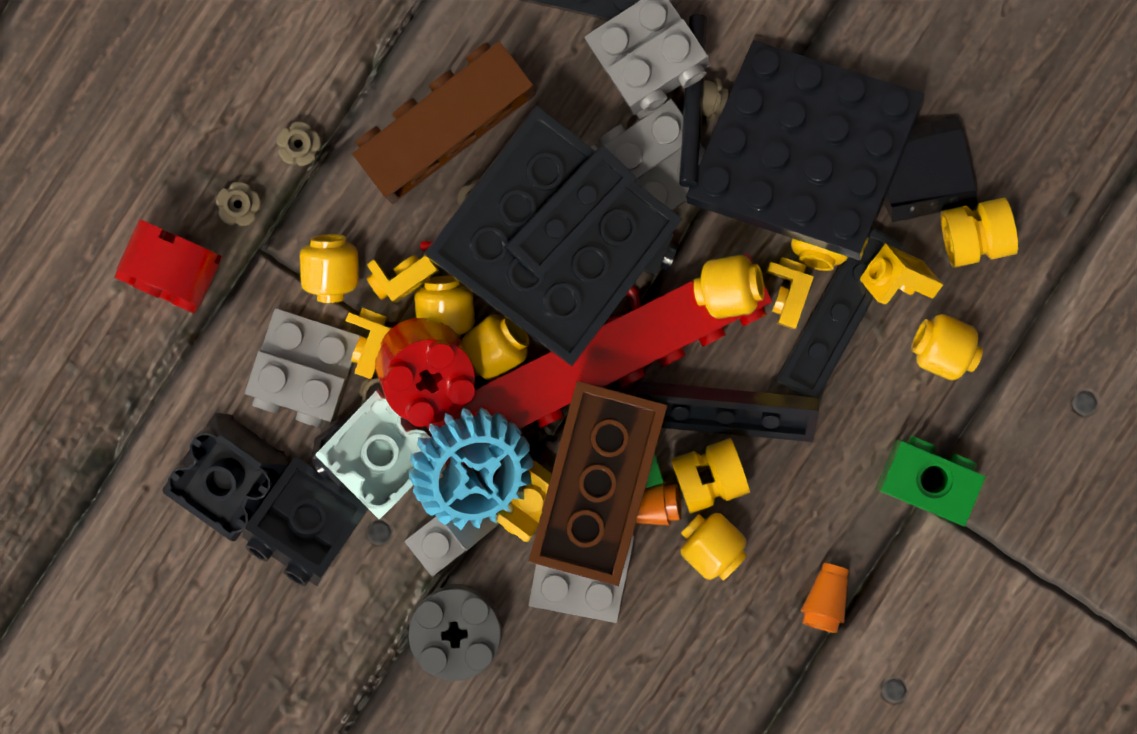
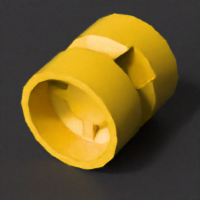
[940,197,1018,268]
[671,438,750,514]

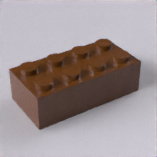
[352,41,535,204]
[528,381,667,586]

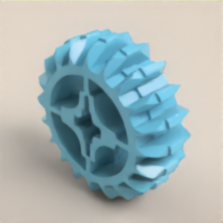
[409,407,534,530]

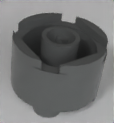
[409,584,502,681]

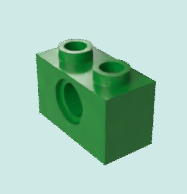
[875,436,986,527]

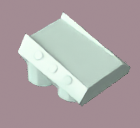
[315,389,430,519]

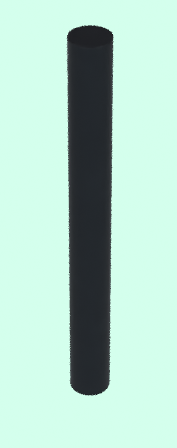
[679,14,707,188]

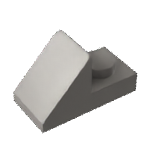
[404,517,500,577]

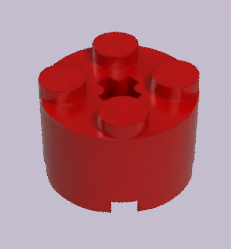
[114,219,223,314]
[375,318,475,427]

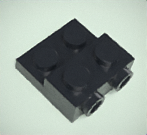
[242,456,369,587]

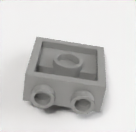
[584,0,711,115]
[599,99,705,210]
[244,308,360,428]
[528,533,634,623]

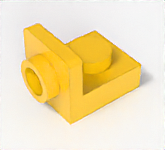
[860,243,943,304]
[366,254,440,303]
[766,257,814,329]
[346,308,392,380]
[497,460,552,542]

